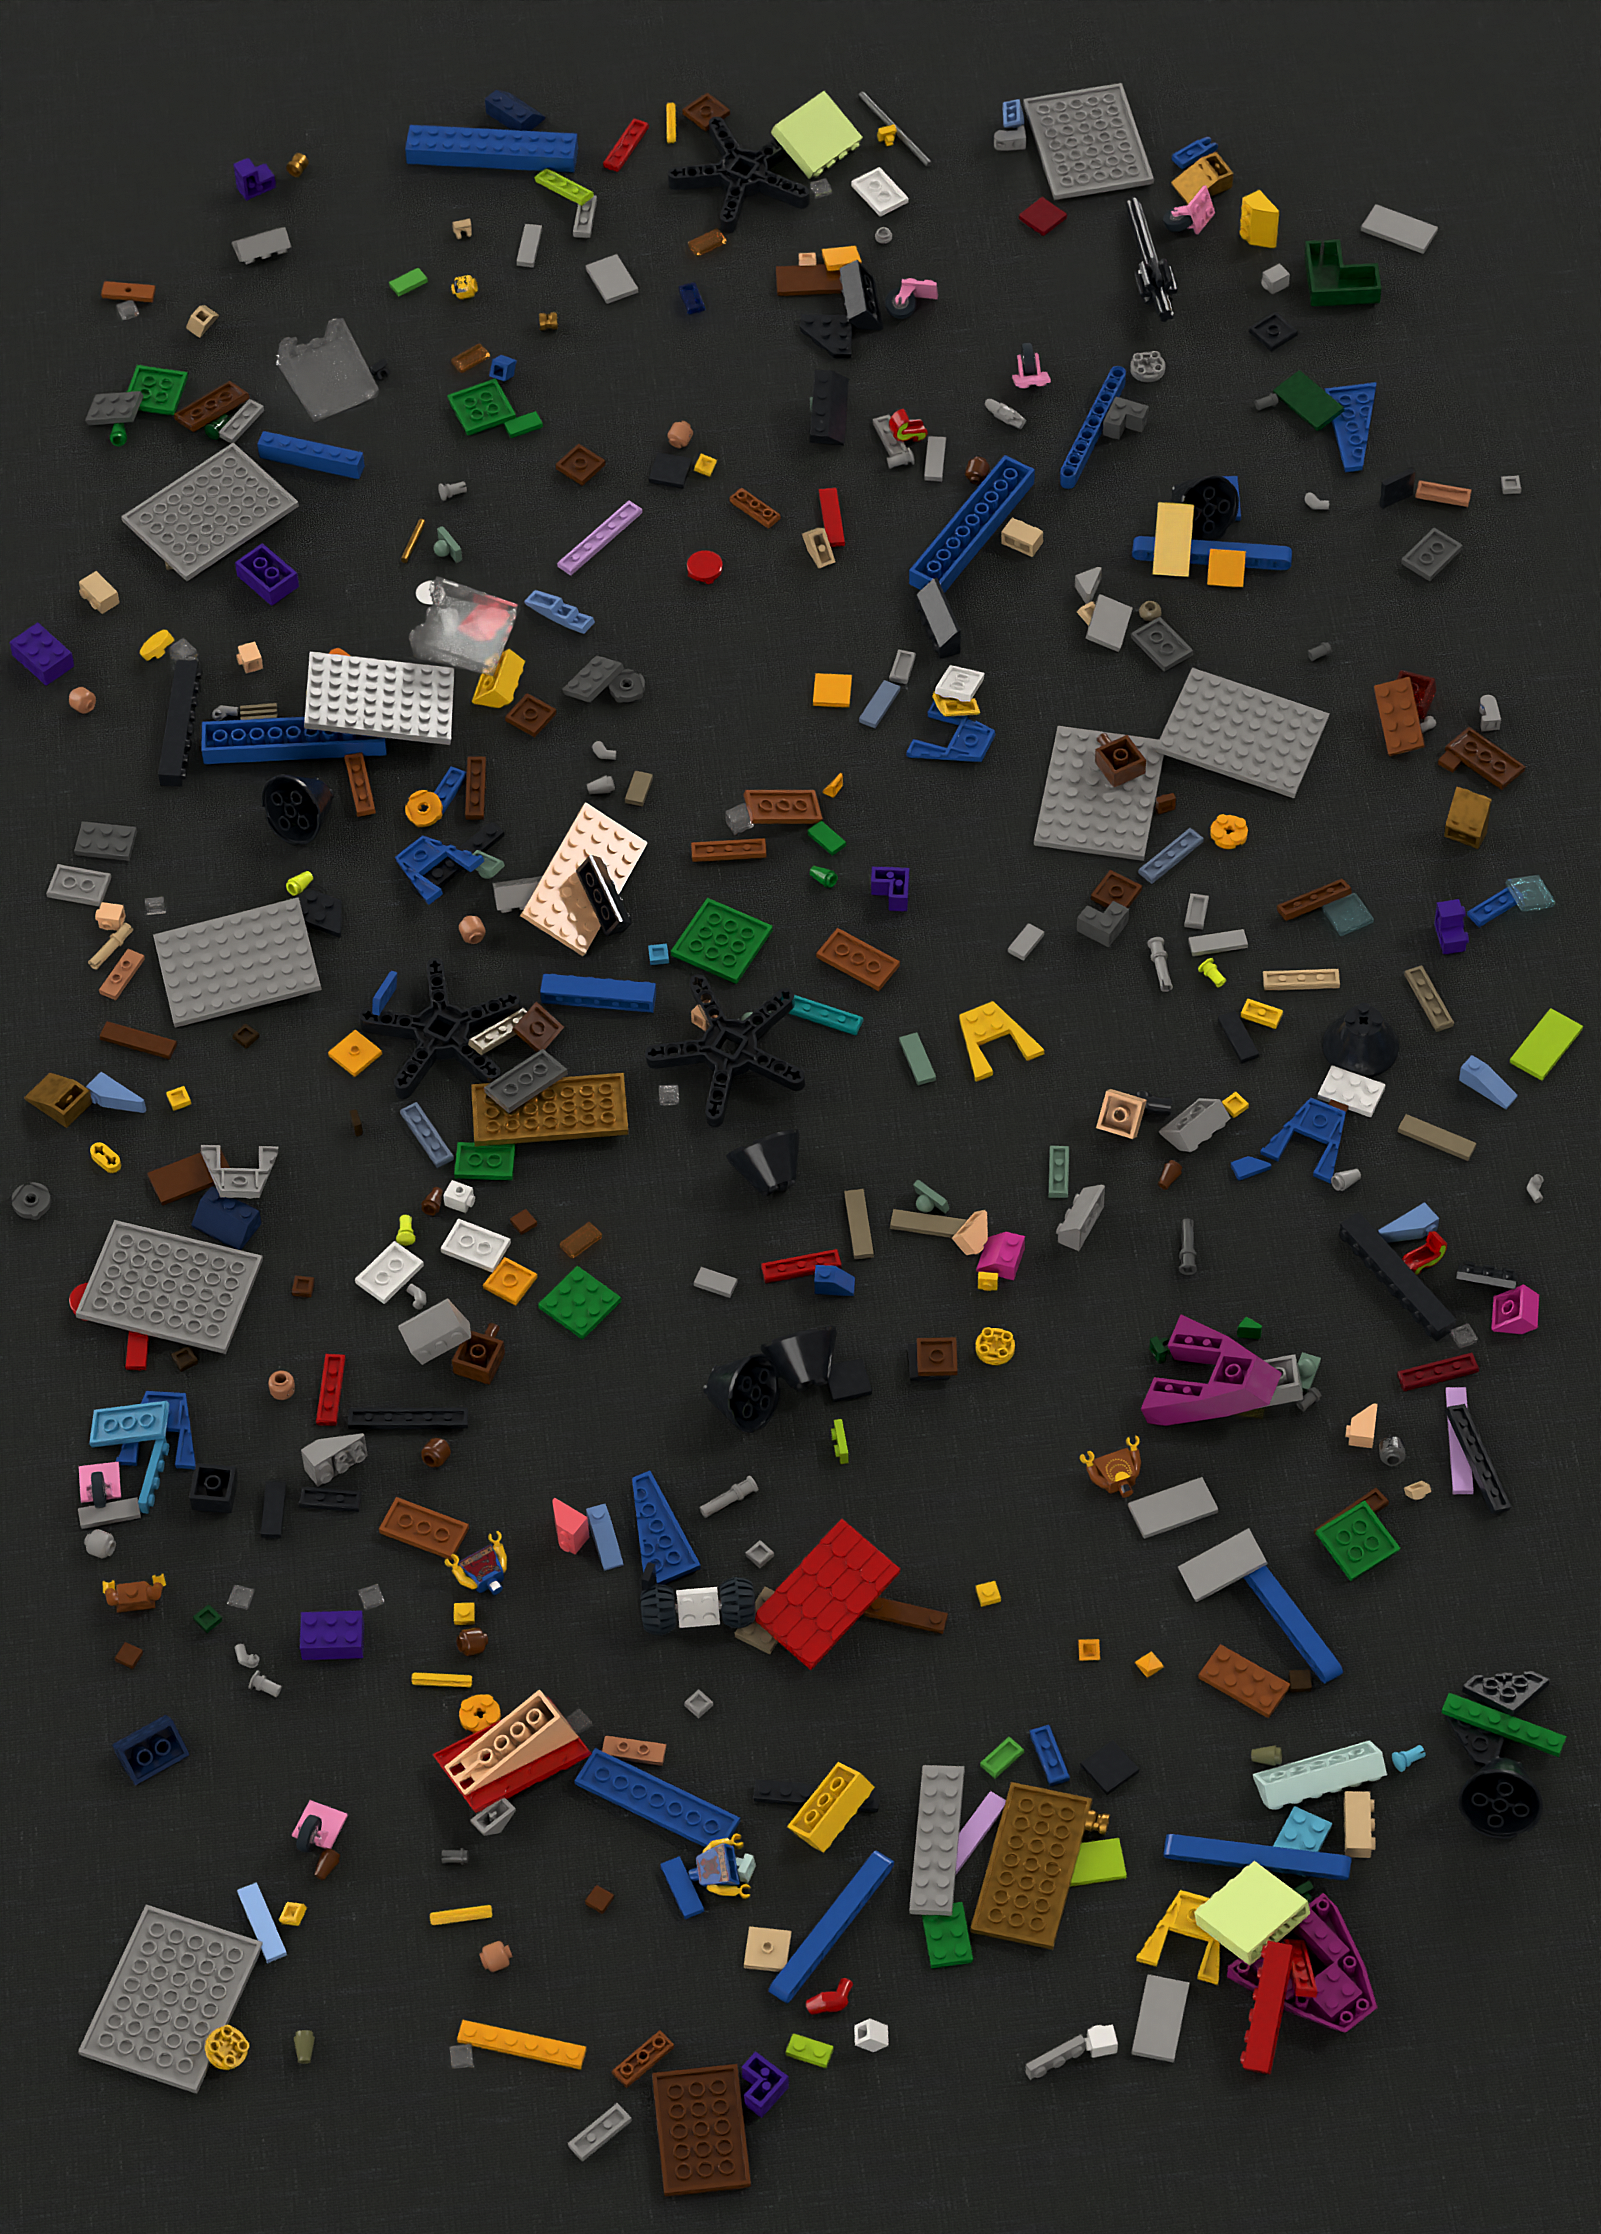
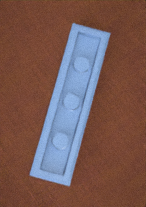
[237,1882,287,1963]

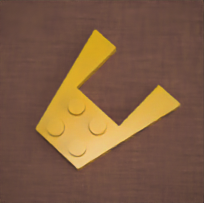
[959,1001,1044,1082]
[1136,1890,1220,1985]

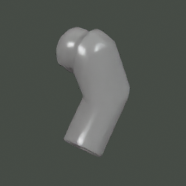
[1527,1174,1543,1203]

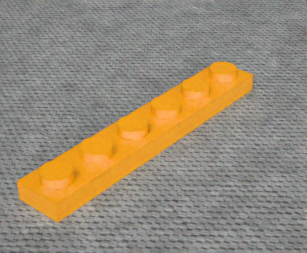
[457,2020,586,2069]

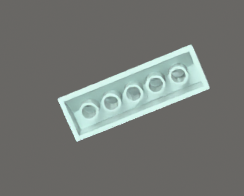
[1253,1741,1387,1810]

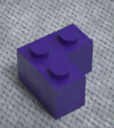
[233,158,276,200]
[871,867,909,911]
[1434,899,1469,955]
[742,2051,789,2118]

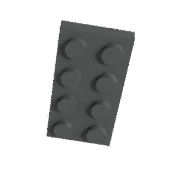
[484,1049,568,1113]

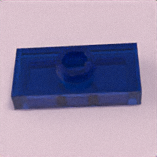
[678,282,705,315]

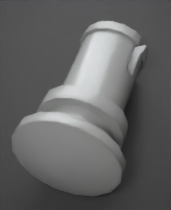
[886,448,914,469]
[438,481,467,501]
[249,1670,282,1697]

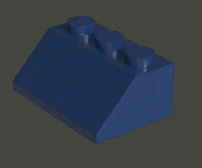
[485,90,546,131]
[191,1186,262,1250]
[112,1715,190,1785]

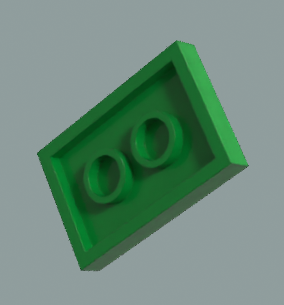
[454,1142,516,1180]
[922,1902,973,1969]

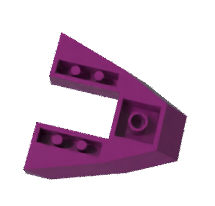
[1141,1315,1282,1426]
[1227,1893,1377,2033]

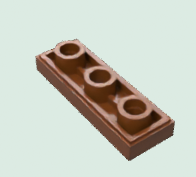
[101,281,156,302]
[730,488,781,529]
[612,2030,674,2088]

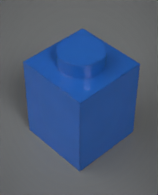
[489,355,517,381]

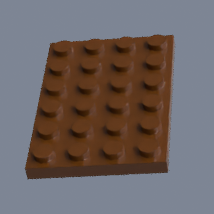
[652,2064,751,2196]

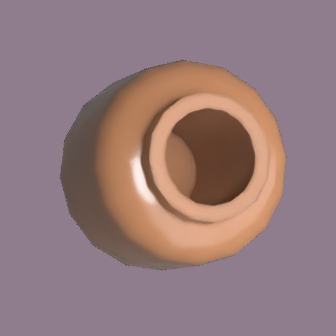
[667,421,693,448]
[69,687,96,714]
[459,916,486,944]
[268,1371,295,1400]
[480,1941,512,1972]

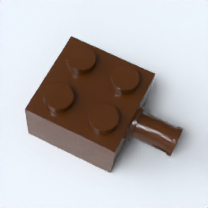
[1095,733,1146,788]
[452,1323,505,1385]

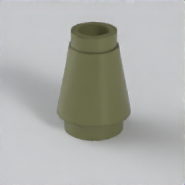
[1251,1745,1282,1766]
[294,2030,315,2063]

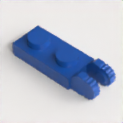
[1171,136,1218,169]

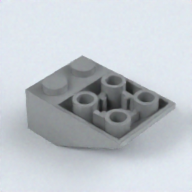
[301,1433,368,1486]

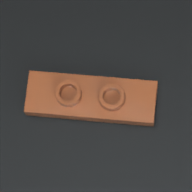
[1415,481,1472,507]
[99,949,145,1000]
[602,1736,666,1766]

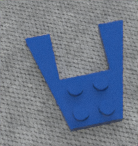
[906,701,995,762]
[395,836,485,905]
[1261,1098,1346,1183]
[116,1391,196,1469]

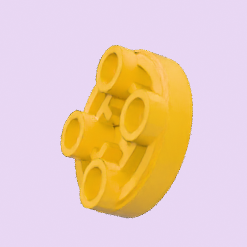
[140,630,174,661]
[976,1327,1015,1365]
[205,2025,249,2070]

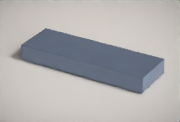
[859,680,900,728]

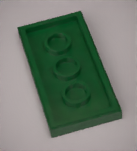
[1273,370,1345,431]

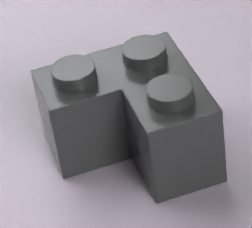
[1103,396,1149,440]
[1077,901,1129,948]

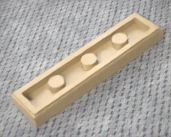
[1263,969,1340,991]

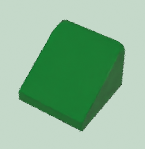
[1237,1317,1262,1339]

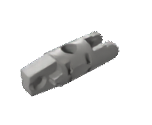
[985,399,1026,430]

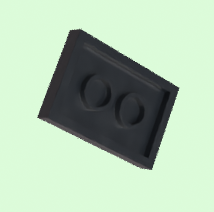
[1456,1261,1518,1289]

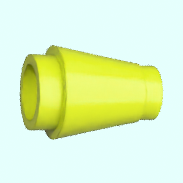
[286,871,313,896]

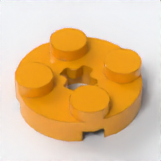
[405,790,443,828]
[1210,814,1248,849]
[459,1694,501,1734]

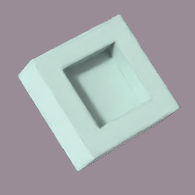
[736,1854,756,1883]

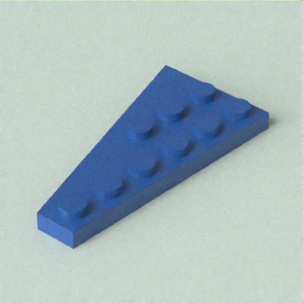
[1325,382,1376,472]
[632,1471,701,1585]

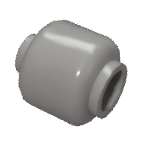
[84,1529,116,1559]

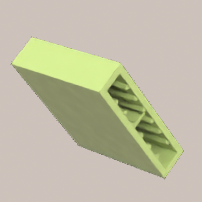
[771,91,863,179]
[1194,1861,1310,1966]

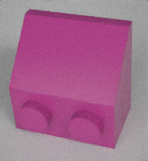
[976,1232,1025,1280]
[1492,1284,1539,1334]

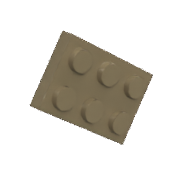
[735,1587,778,1654]

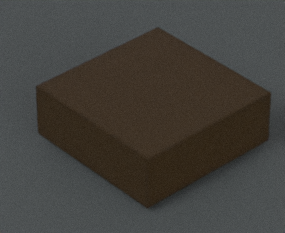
[232,1023,260,1049]
[349,1109,363,1137]
[171,1346,198,1372]
[1289,1670,1312,1692]

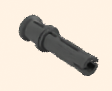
[1179,1219,1197,1275]

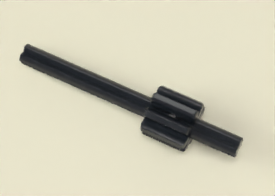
[1125,198,1178,322]

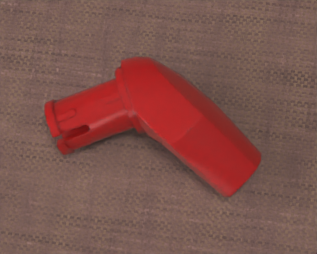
[806,1978,853,2015]

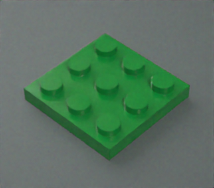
[127,365,188,416]
[447,378,516,436]
[538,1266,621,1340]
[1315,1500,1400,1581]

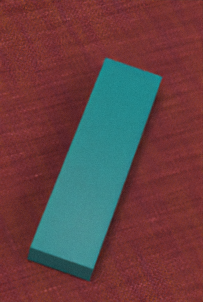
[789,995,863,1035]

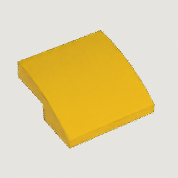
[933,691,980,717]

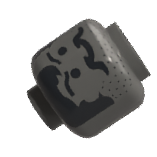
[1379,1436,1406,1466]

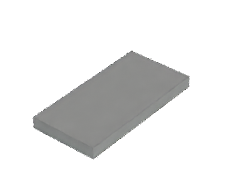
[1361,204,1438,254]
[1128,1477,1218,1539]
[1178,1528,1268,1602]
[1132,1975,1189,2063]

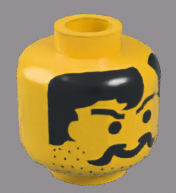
[451,275,478,299]

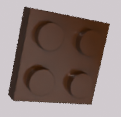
[682,93,730,132]
[555,444,605,486]
[505,693,557,737]
[1091,870,1142,908]
[512,1002,564,1052]
[917,1337,958,1376]

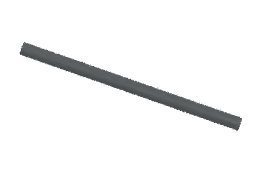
[859,91,932,167]

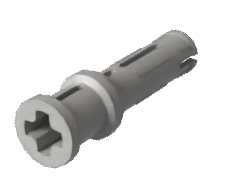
[1147,937,1173,992]
[699,1475,758,1518]

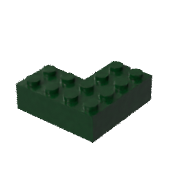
[1304,239,1381,306]

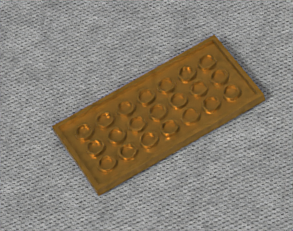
[471,1073,629,1146]
[970,1782,1092,1950]

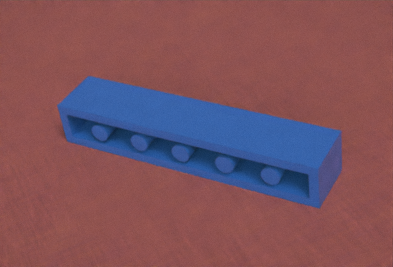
[257,431,365,479]
[540,974,656,1013]

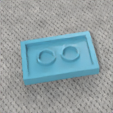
[1273,1806,1332,1877]

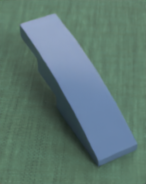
[524,590,595,634]

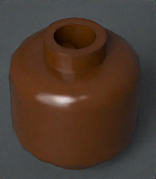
[965,457,990,484]
[421,1438,451,1467]
[456,1628,488,1656]

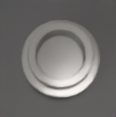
[875,227,892,243]

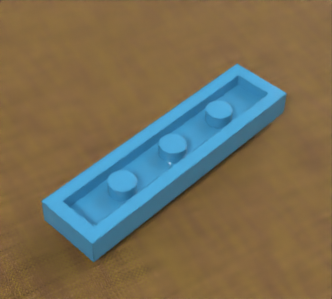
[138,1437,169,1514]

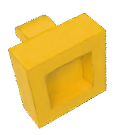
[877,124,897,146]

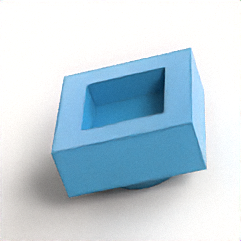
[648,944,669,965]

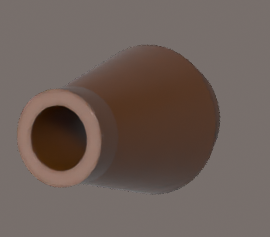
[1158,1160,1182,1190]
[421,1187,443,1215]
[314,1848,341,1881]

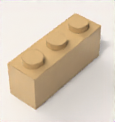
[1344,1791,1375,1858]

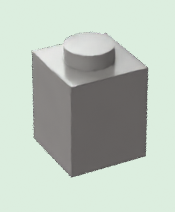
[1262,264,1290,294]

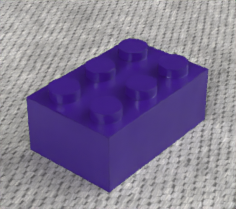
[235,543,299,606]
[10,622,74,686]
[300,1611,364,1660]

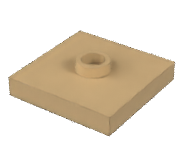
[744,1927,791,1972]

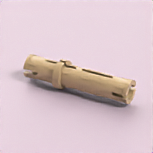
[88,923,133,970]

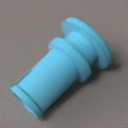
[1392,1745,1426,1772]

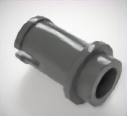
[1255,393,1278,411]
[1307,642,1332,661]
[1296,1387,1321,1411]
[442,1848,469,1865]

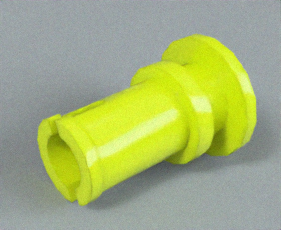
[1198,958,1226,988]
[396,1215,415,1246]

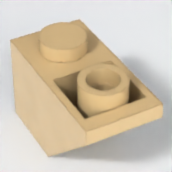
[186,305,219,338]

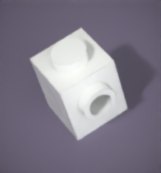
[443,1180,475,1213]
[854,2019,888,2052]
[1084,2025,1118,2058]

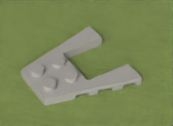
[201,1145,278,1199]

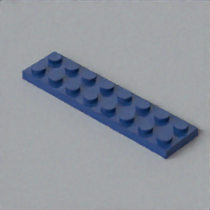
[575,1748,740,1848]

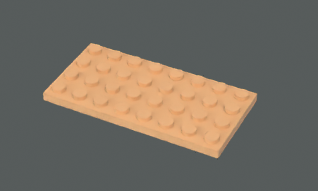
[520,802,647,956]

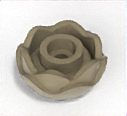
[1139,601,1161,621]

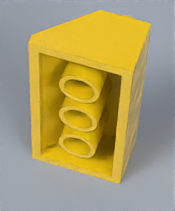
[787,1762,875,1853]

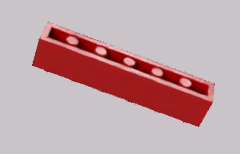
[1240,1940,1295,2075]

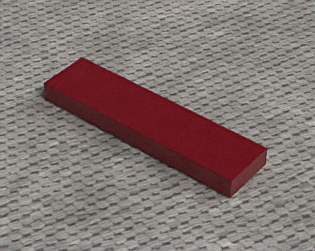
[1397,1353,1479,1391]

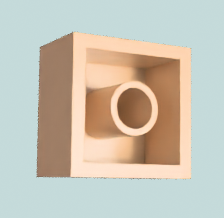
[1096,1089,1147,1139]

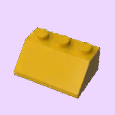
[1240,190,1279,248]
[472,649,525,708]

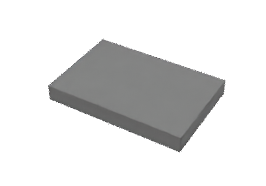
[586,254,638,304]
[1085,594,1132,652]
[46,864,111,907]

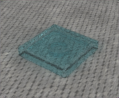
[1505,875,1555,911]
[1322,892,1374,936]

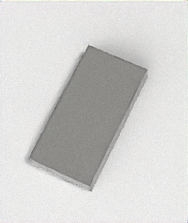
[889,649,916,684]
[1184,893,1209,930]
[1008,923,1044,961]
[694,1267,738,1298]

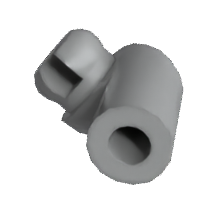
[1304,493,1329,510]
[212,705,239,721]
[1420,716,1436,733]
[592,741,617,760]
[406,1284,427,1310]
[235,1644,259,1668]

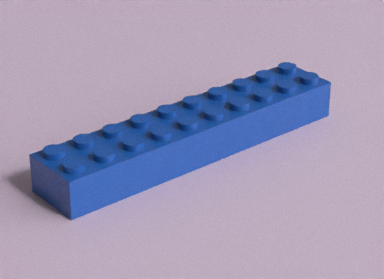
[405,125,578,173]
[909,455,1035,593]
[201,717,387,764]

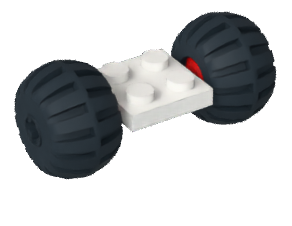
[641,1577,756,1635]

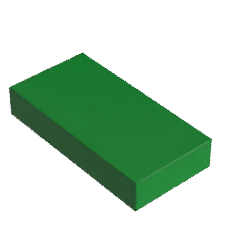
[504,411,543,438]
[807,821,846,856]

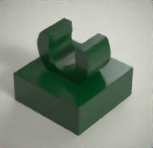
[1149,1336,1171,1364]
[193,1604,222,1633]
[1293,1881,1313,1903]

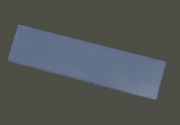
[1138,828,1203,884]
[400,1102,454,1168]

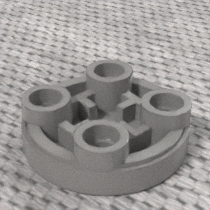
[1130,351,1165,382]

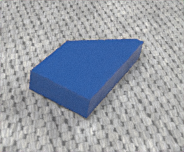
[1231,1156,1272,1181]

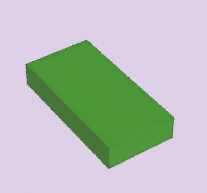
[389,268,428,297]
[980,1737,1024,1779]

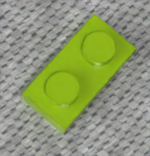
[831,1419,848,1464]
[786,2033,833,2068]

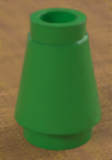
[110,423,127,446]
[809,866,838,888]

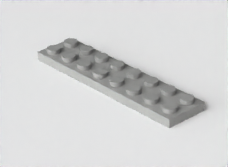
[909,1765,965,1916]

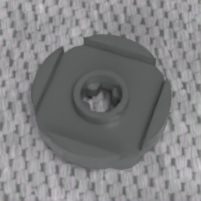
[609,669,645,703]
[12,1182,51,1220]

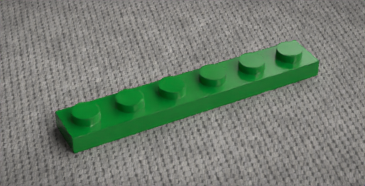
[1441,1693,1566,1757]

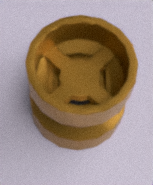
[286,153,309,177]
[539,312,558,331]
[1085,1810,1110,1835]

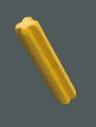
[666,103,676,143]
[412,1673,472,1688]
[430,1905,492,1925]

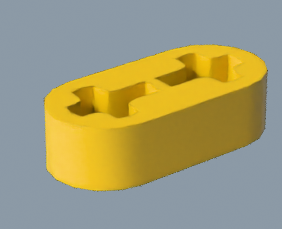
[90,1142,121,1173]

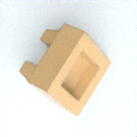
[452,219,471,239]

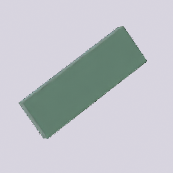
[899,1032,936,1085]
[1049,1146,1069,1198]

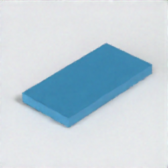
[89,1401,170,1447]

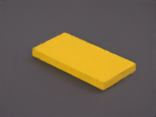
[1153,502,1194,577]

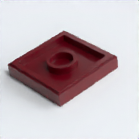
[1019,197,1067,236]

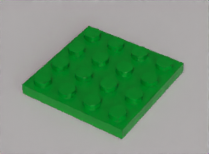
[671,898,773,984]

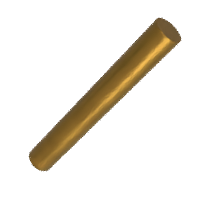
[401,519,426,563]

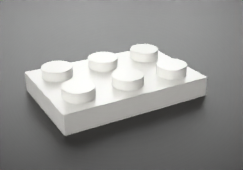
[851,167,908,217]
[935,665,985,702]
[1317,1066,1385,1117]
[441,1219,511,1272]
[355,1241,424,1304]

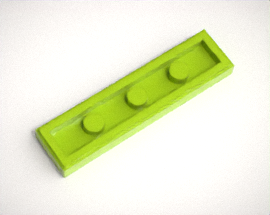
[535,168,594,206]

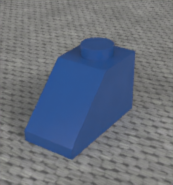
[814,1265,855,1296]

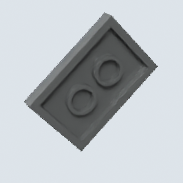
[85,391,143,425]
[1401,528,1463,581]
[1131,617,1193,672]
[562,655,624,703]
[74,821,137,861]

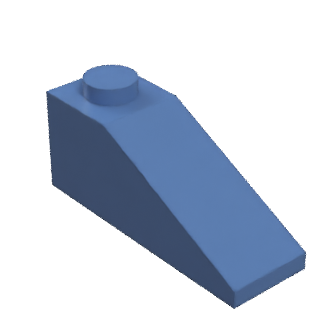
[1003,99,1024,128]
[1459,1055,1517,1109]
[86,1072,146,1113]
[1378,1202,1439,1243]
[586,1504,624,1571]

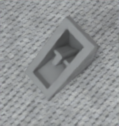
[1075,567,1101,604]
[470,1798,516,1836]

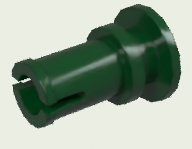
[205,414,230,440]

